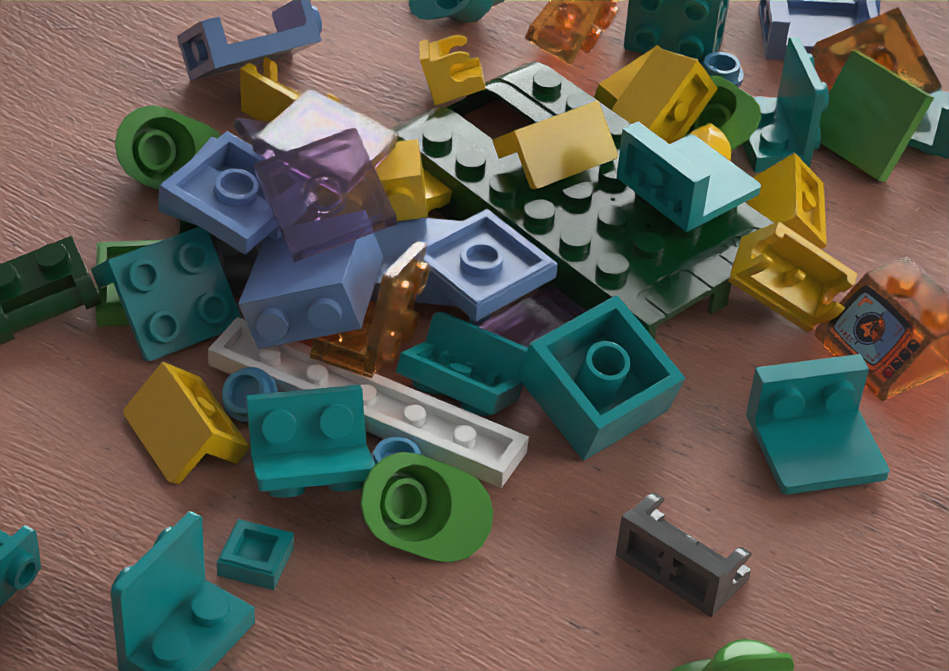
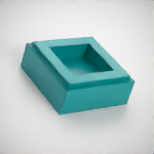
[216,519,294,590]

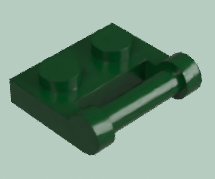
[0,235,102,345]

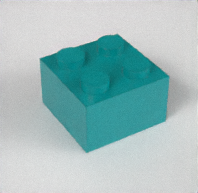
[517,295,686,461]

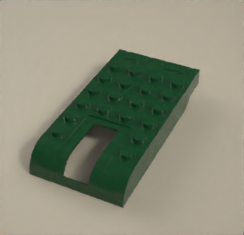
[372,61,774,340]

